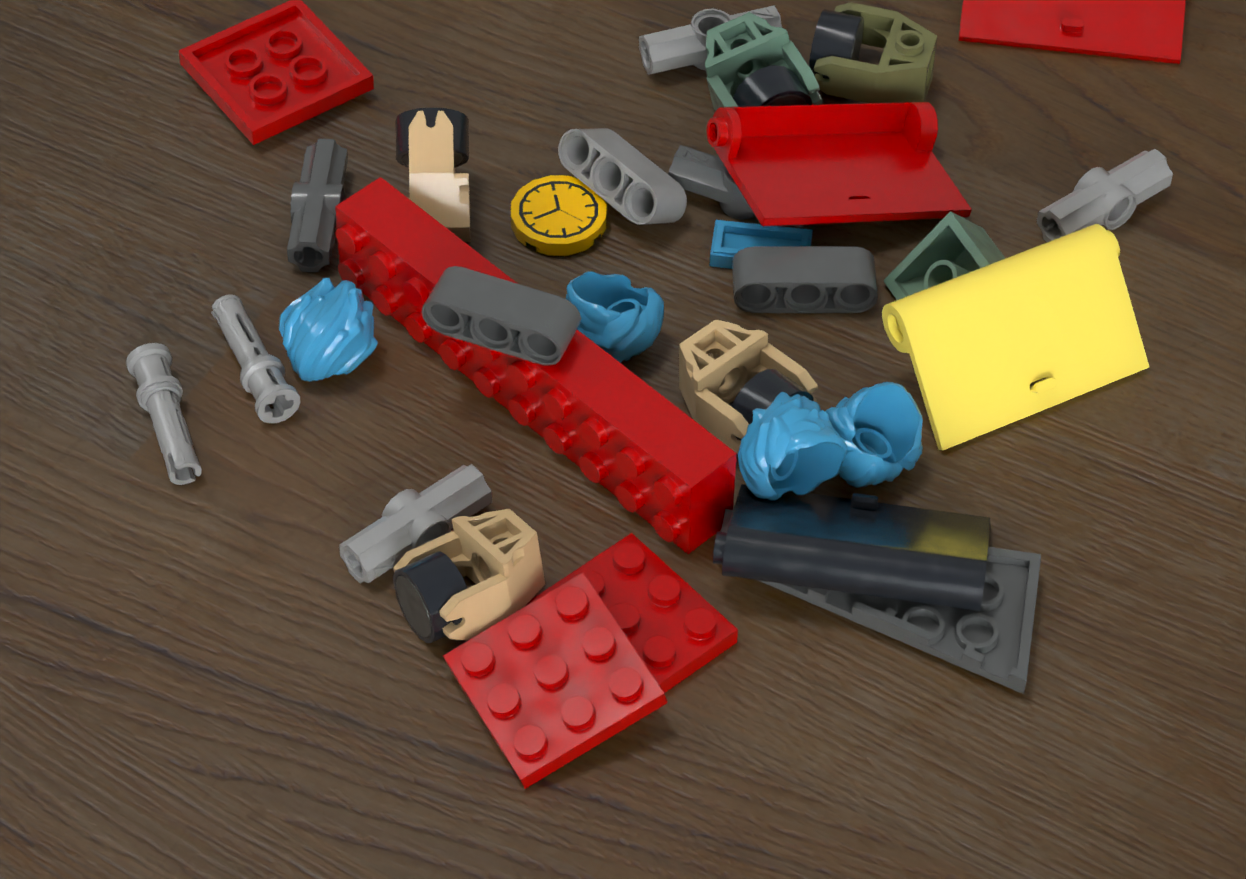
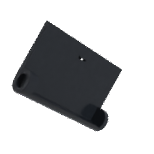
[713,484,990,611]

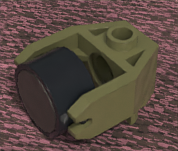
[809,2,937,103]

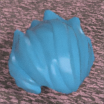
[565,271,664,363]
[279,277,378,382]
[825,382,923,488]
[738,392,847,500]

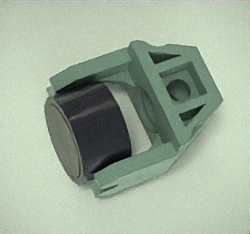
[705,12,823,111]

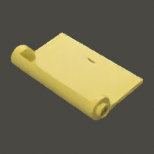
[882,224,1149,451]

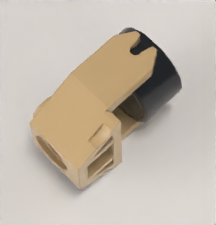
[395,108,471,242]
[679,319,818,454]
[393,509,545,643]

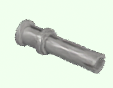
[211,295,301,423]
[126,343,202,485]

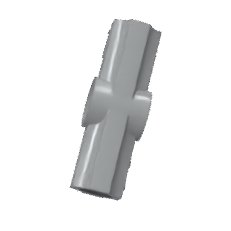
[639,5,782,75]
[1037,149,1173,242]
[339,464,492,584]

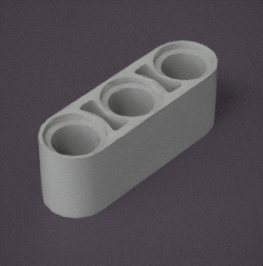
[558,128,687,225]

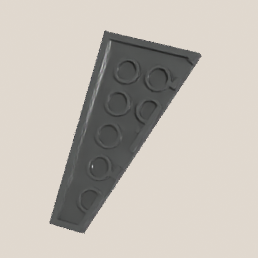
[721,509,1041,694]

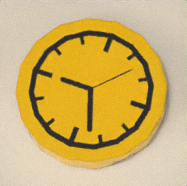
[511,175,607,256]

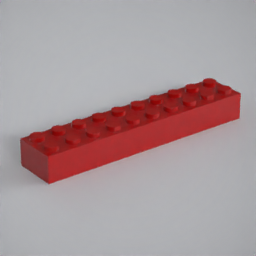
[335,177,737,554]

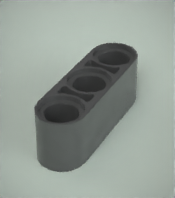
[732,246,878,313]
[421,266,581,365]

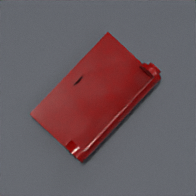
[958,0,1186,64]
[707,102,972,226]

